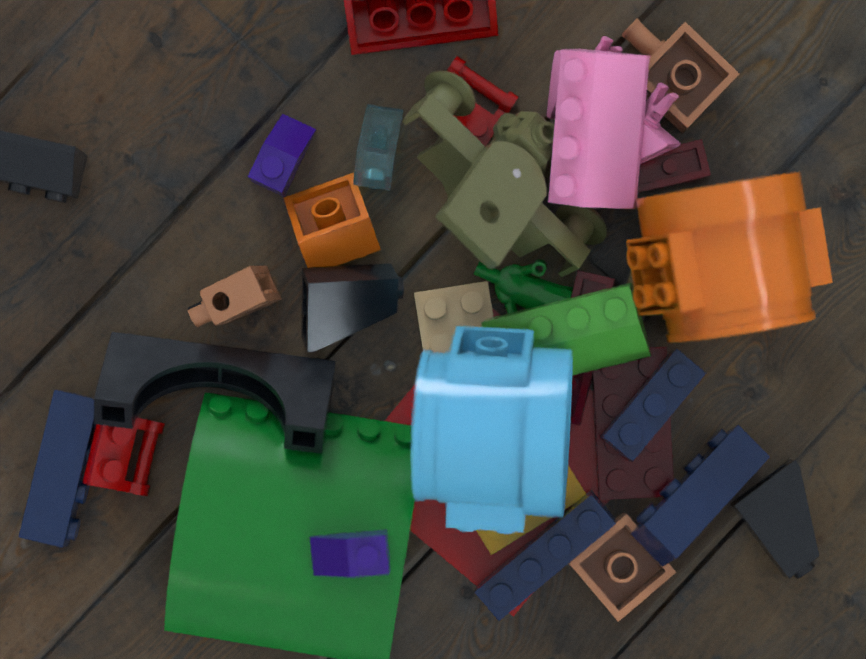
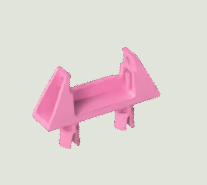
[547,36,681,164]

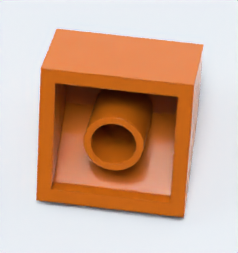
[283,173,381,268]

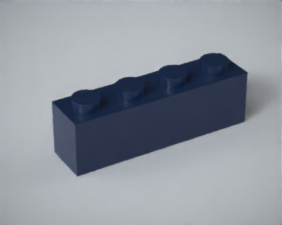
[19,390,96,548]
[631,425,770,567]
[475,490,616,621]

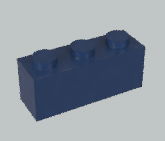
[600,349,706,461]

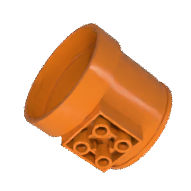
[626,172,833,343]

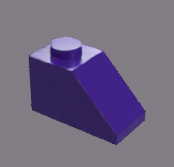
[248,114,316,197]
[310,529,391,578]

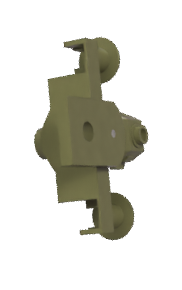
[402,71,607,277]

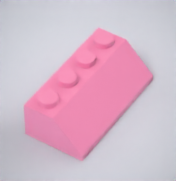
[548,49,650,209]

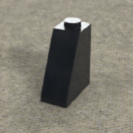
[301,263,404,352]
[730,459,819,579]

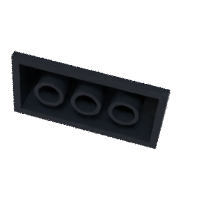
[0,130,88,203]

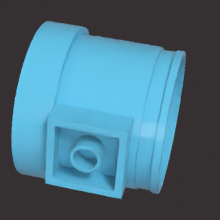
[412,326,573,534]

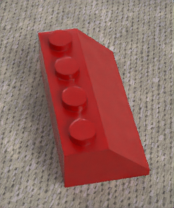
[344,0,499,55]

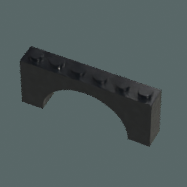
[94,332,336,454]

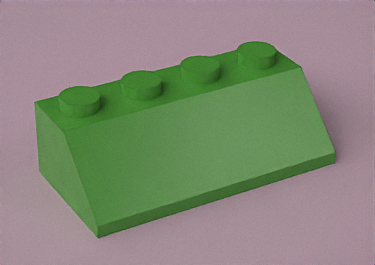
[481,282,652,376]

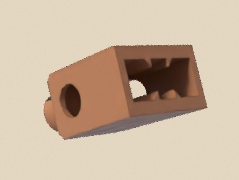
[188,266,282,327]

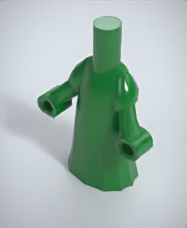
[473,259,573,313]

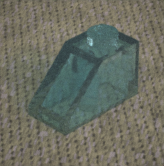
[353,104,404,190]

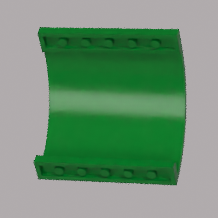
[164,392,415,659]

